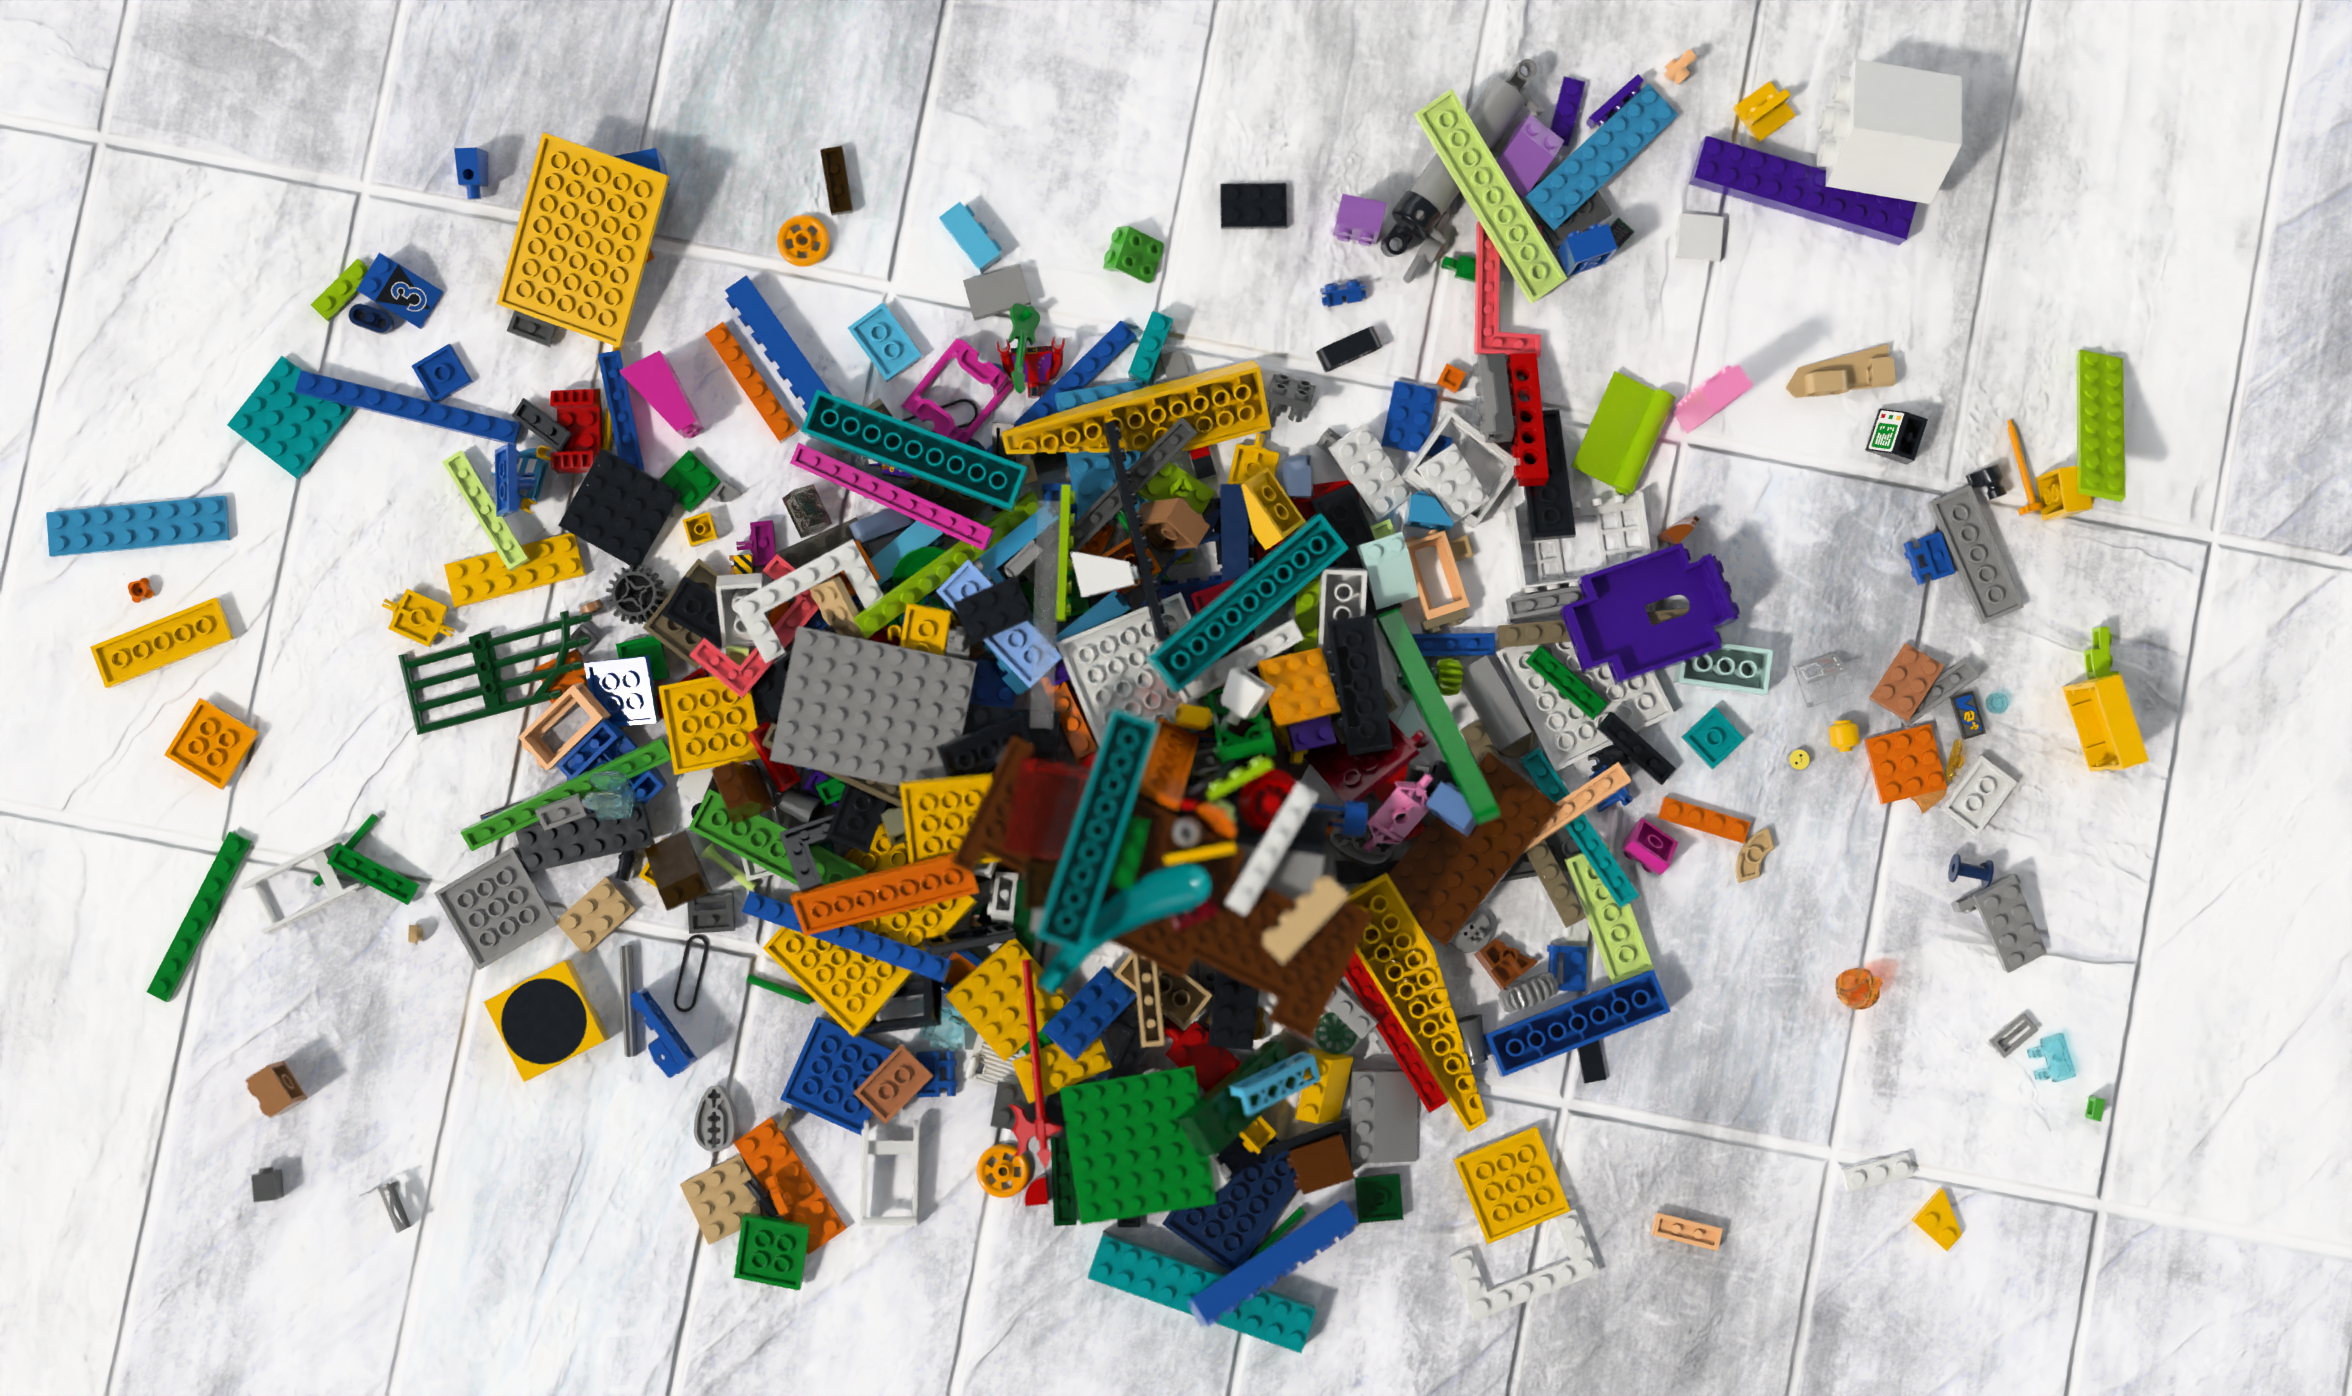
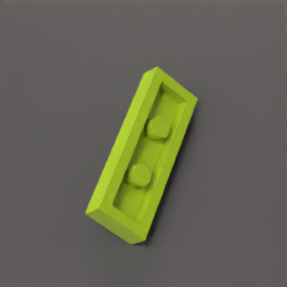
[311,258,369,322]

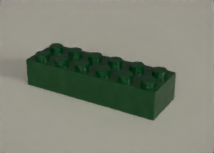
[1176,1040,1303,1158]

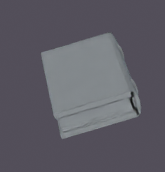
[963,264,1031,321]
[1004,539,1045,582]

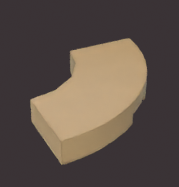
[1736,828,1775,883]

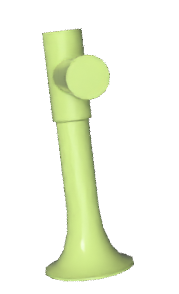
[699,841,757,891]

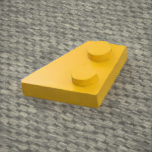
[1911,1188,1962,1252]

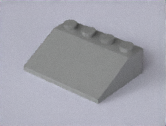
[1349,1069,1418,1163]

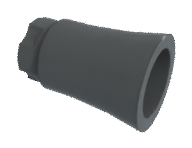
[773,788,825,824]
[1456,1014,1488,1065]

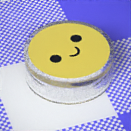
[1787,749,1811,771]

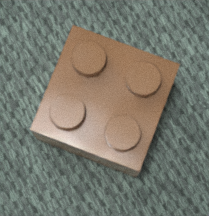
[245,1061,307,1118]

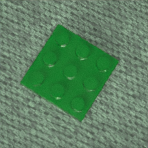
[734,1212,811,1291]

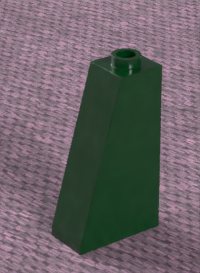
[1013,880,1036,958]

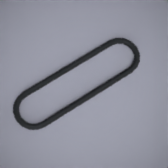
[674,935,708,1012]

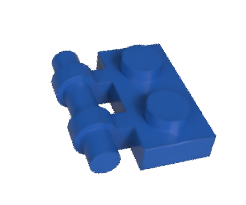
[1903,531,1955,585]
[916,1050,958,1098]

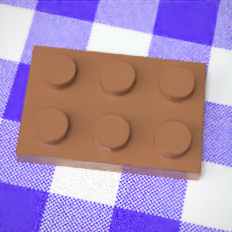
[1869,643,1944,722]
[854,1044,933,1125]

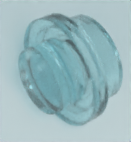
[1985,692,2009,714]

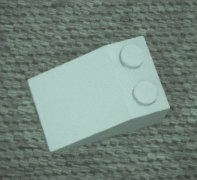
[1356,532,1419,610]

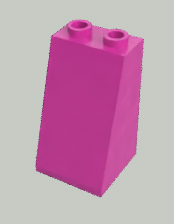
[620,350,704,439]

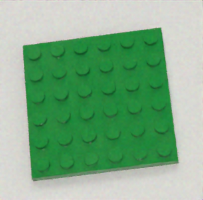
[1060,1066,1217,1225]

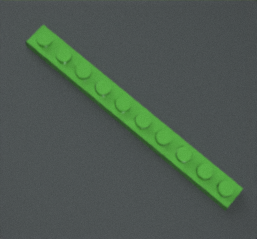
[460,737,672,852]

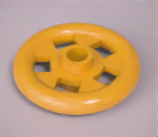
[777,215,830,267]
[976,1144,1030,1198]

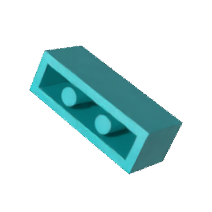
[1128,311,1173,385]

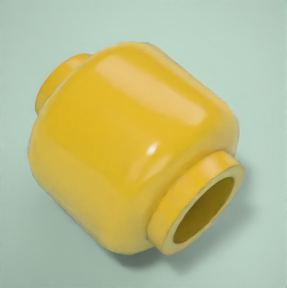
[1829,720,1860,752]

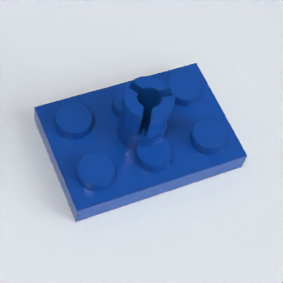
[495,443,536,517]

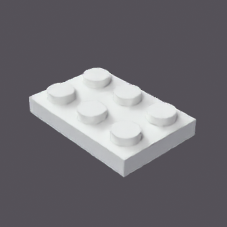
[1416,443,1490,524]
[1939,755,2018,836]

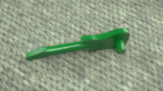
[1008,303,1040,394]

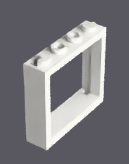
[1401,411,1516,529]

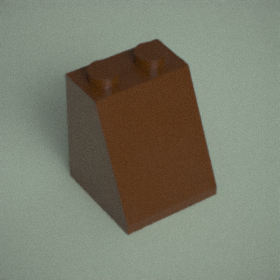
[711,761,775,825]
[1286,1131,1355,1195]

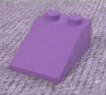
[1496,114,1564,199]

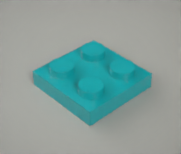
[1681,706,1745,770]

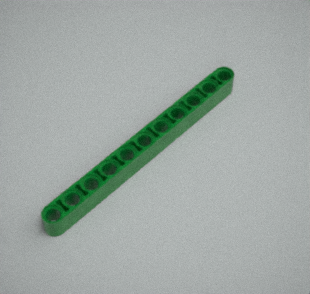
[1376,608,1500,825]

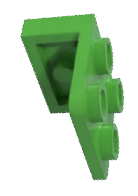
[1103,226,1164,284]

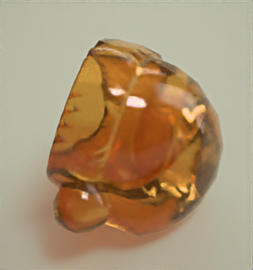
[1835,968,1883,1010]

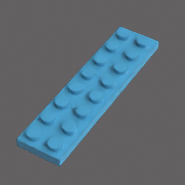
[1524,83,1678,231]
[46,496,230,557]

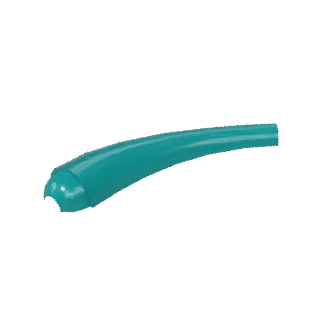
[1036,863,1210,996]

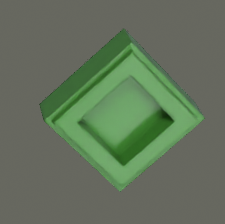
[2085,1096,2105,1122]

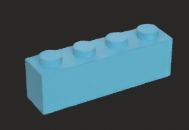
[870,521,945,592]

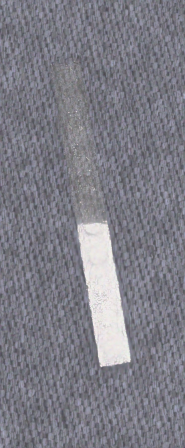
[1030,501,1061,728]

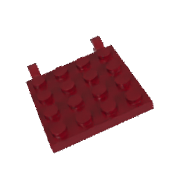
[1303,717,1430,804]

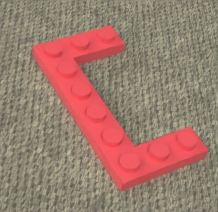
[1474,222,1542,358]
[690,554,819,699]

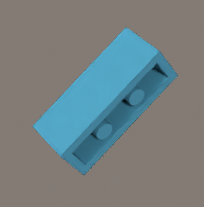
[939,201,1002,274]

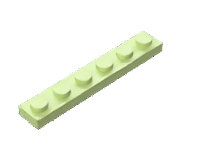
[442,450,530,572]

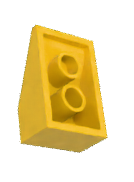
[1241,466,1306,550]

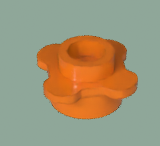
[128,578,154,603]

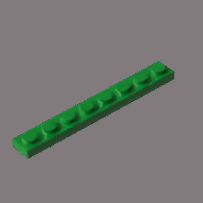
[146,831,252,1002]

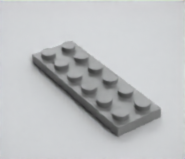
[1928,485,2024,625]

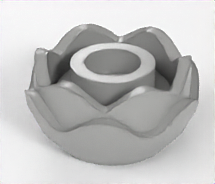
[1173,817,1202,847]

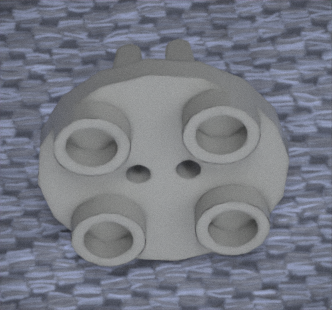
[1450,910,1491,953]

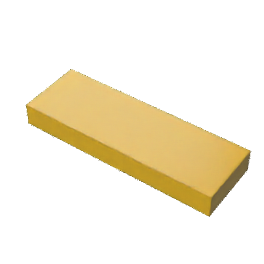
[1164,841,1236,865]

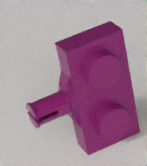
[736,520,776,567]

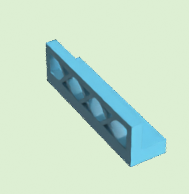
[1230,1052,1320,1116]

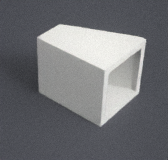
[1071,552,1141,598]

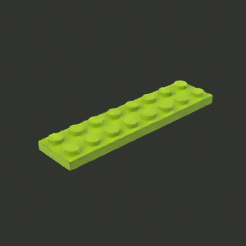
[2076,349,2126,503]

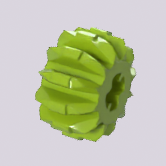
[1433,658,1463,696]

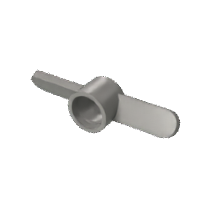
[1403,212,1449,284]

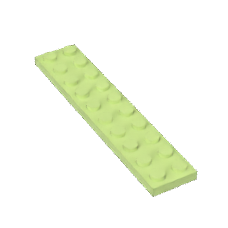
[1414,89,1568,303]

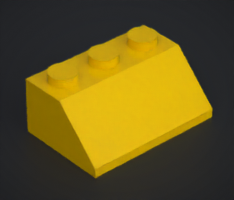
[1295,1047,1353,1124]

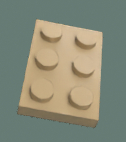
[809,577,870,640]
[556,877,637,955]

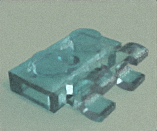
[2027,1033,2076,1083]

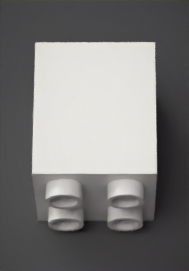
[1817,59,1962,204]

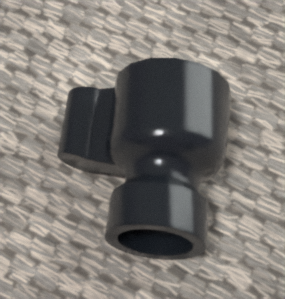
[1966,464,2007,500]

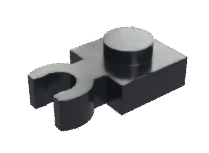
[1587,745,1630,772]

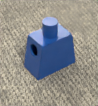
[454,147,488,200]

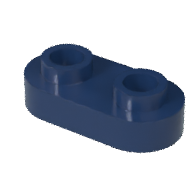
[349,304,394,335]

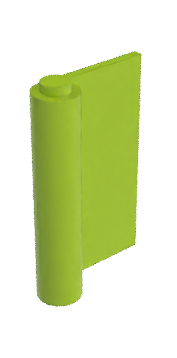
[1571,371,1676,497]

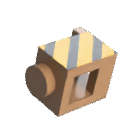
[729,554,756,575]

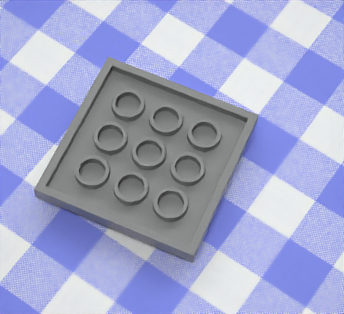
[434,847,557,970]

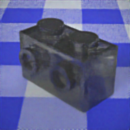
[782,484,832,538]

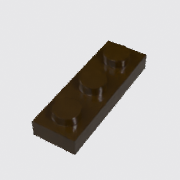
[820,146,853,216]

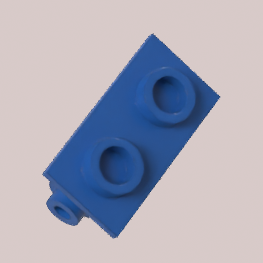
[1319,279,1366,307]

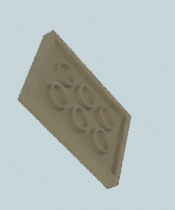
[642,558,721,669]

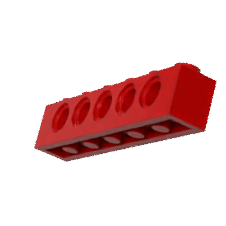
[1506,353,1549,486]

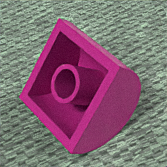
[1621,817,1678,875]

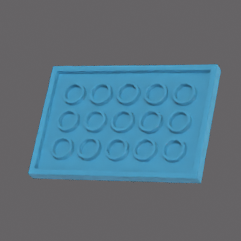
[1055,380,1148,520]

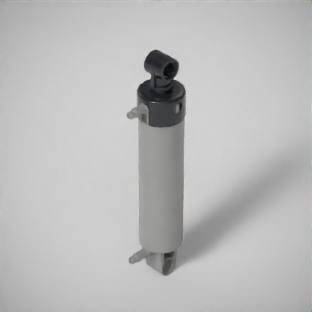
[1380,59,1543,257]

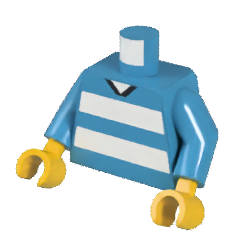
[491,445,552,514]

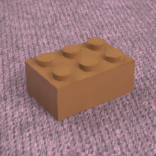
[1136,498,1210,552]

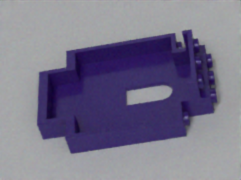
[1560,543,1740,685]

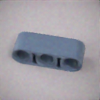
[849,508,916,546]

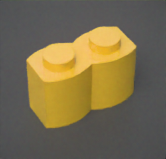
[1174,703,1213,731]

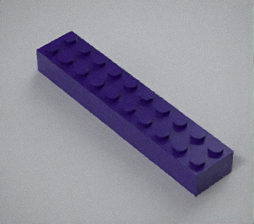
[1689,136,1917,246]

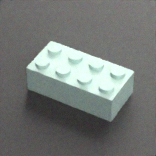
[1673,643,1773,696]

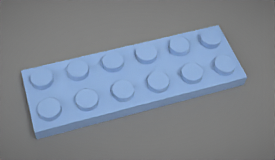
[936,560,1063,688]

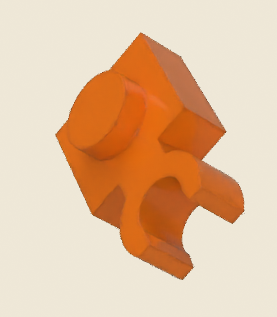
[765,1174,792,1215]

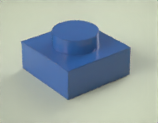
[1426,433,1452,457]

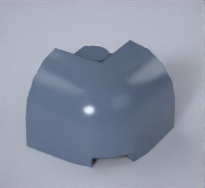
[1275,455,1312,500]

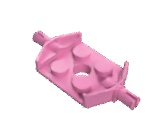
[1363,773,1434,852]

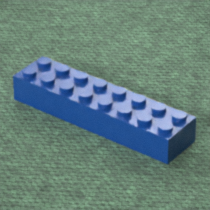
[1484,970,1671,1077]
[1186,1200,1358,1327]

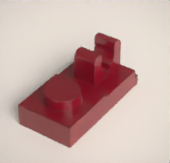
[1169,891,1219,931]

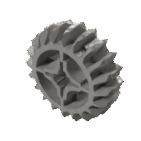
[1498,972,1559,1013]

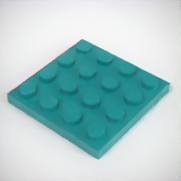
[227,356,354,479]

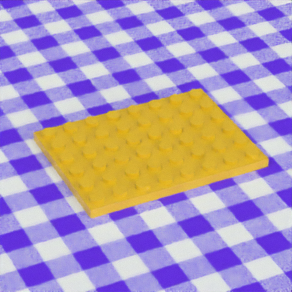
[497,132,670,347]
[763,823,977,1038]

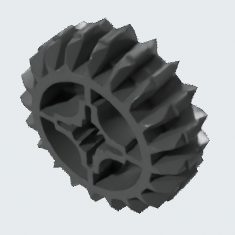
[606,565,667,625]

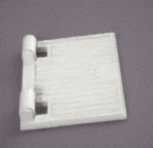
[964,1034,1026,1088]

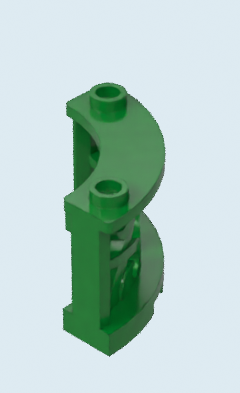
[1204,686,1276,766]

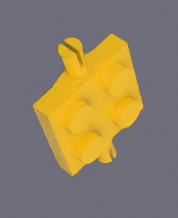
[1227,433,1279,484]
[382,589,455,648]

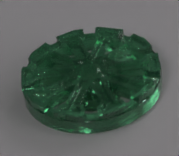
[1315,1012,1357,1054]

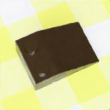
[644,830,713,911]

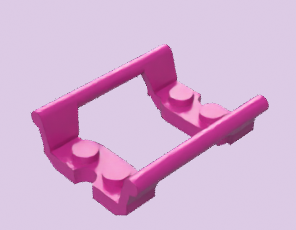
[901,338,1014,444]

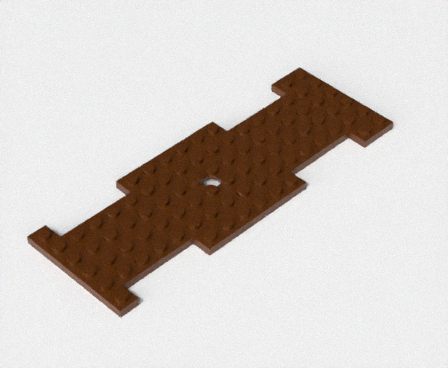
[951,736,1373,1041]

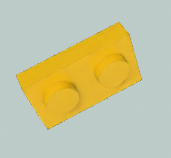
[1239,1116,1277,1154]

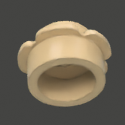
[408,923,423,945]

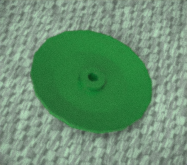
[892,546,946,595]

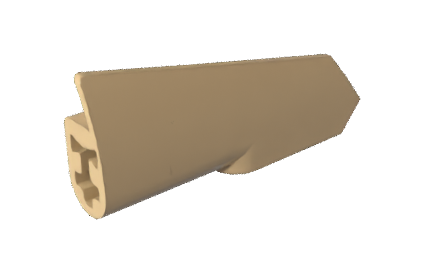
[1785,344,1896,398]

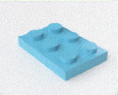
[848,302,923,382]

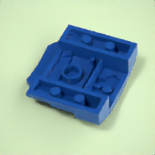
[556,719,668,812]

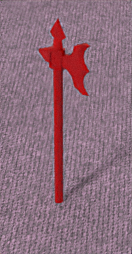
[1009,959,1062,1169]

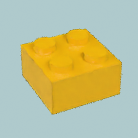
[682,512,719,548]

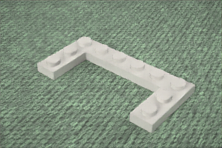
[733,539,884,663]
[1449,1208,1600,1321]

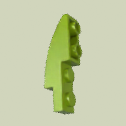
[2084,627,2119,679]

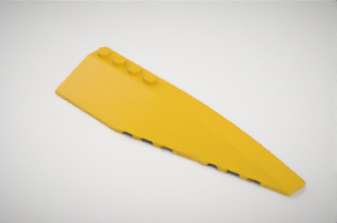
[1001,360,1271,454]
[1346,873,1487,1133]

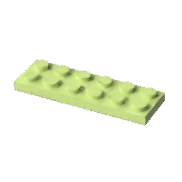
[1564,843,1654,984]

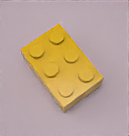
[2036,466,2094,521]

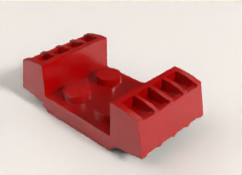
[550,389,603,474]

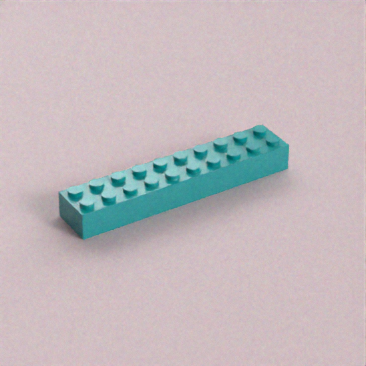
[801,389,1029,512]
[1145,513,1349,693]
[1036,709,1159,952]
[1088,1231,1316,1354]

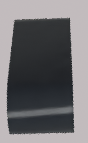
[1316,326,1383,372]

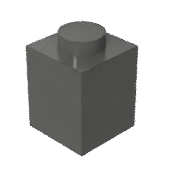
[251,1167,284,1202]

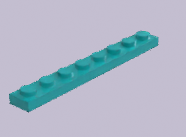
[1520,748,1639,909]

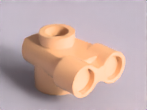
[1664,49,1697,85]

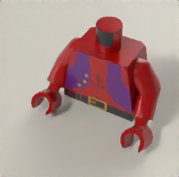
[996,336,1066,398]

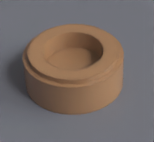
[580,599,603,614]

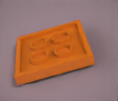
[1864,724,1947,804]

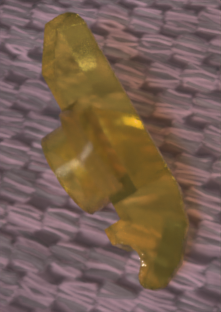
[1945,739,1964,782]

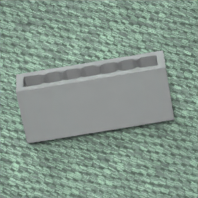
[1461,655,1532,752]

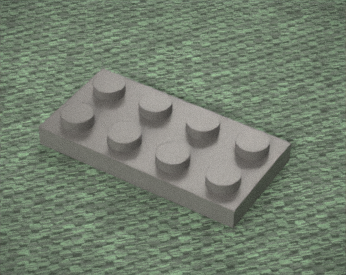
[1972,875,2047,973]

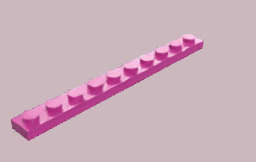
[790,443,995,551]

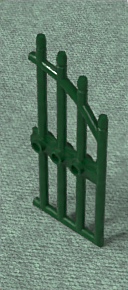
[398,611,592,735]

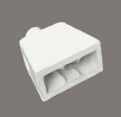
[1221,667,1275,725]

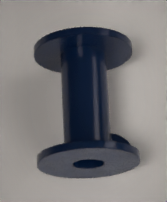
[1948,854,1994,888]

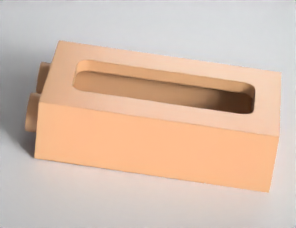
[1405,529,1470,621]
[518,682,611,771]

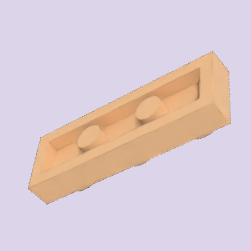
[1650,1212,1723,1251]

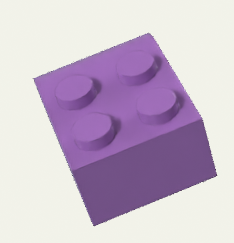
[1333,194,1386,246]

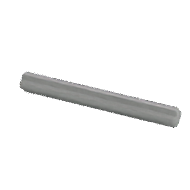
[619,945,638,1057]

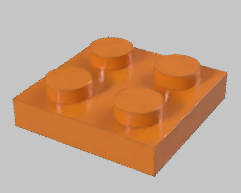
[536,649,589,704]

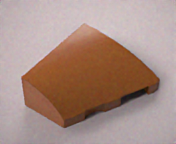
[1657,516,1700,546]
[1474,938,1538,990]

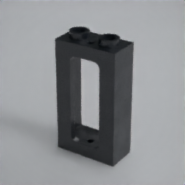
[862,977,942,1035]

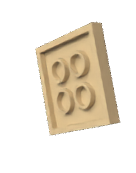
[680,1154,768,1245]

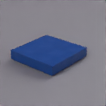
[411,343,473,403]

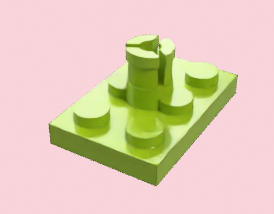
[1137,462,1215,515]

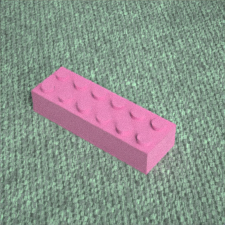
[1672,364,1754,434]

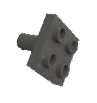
[1266,374,1316,422]

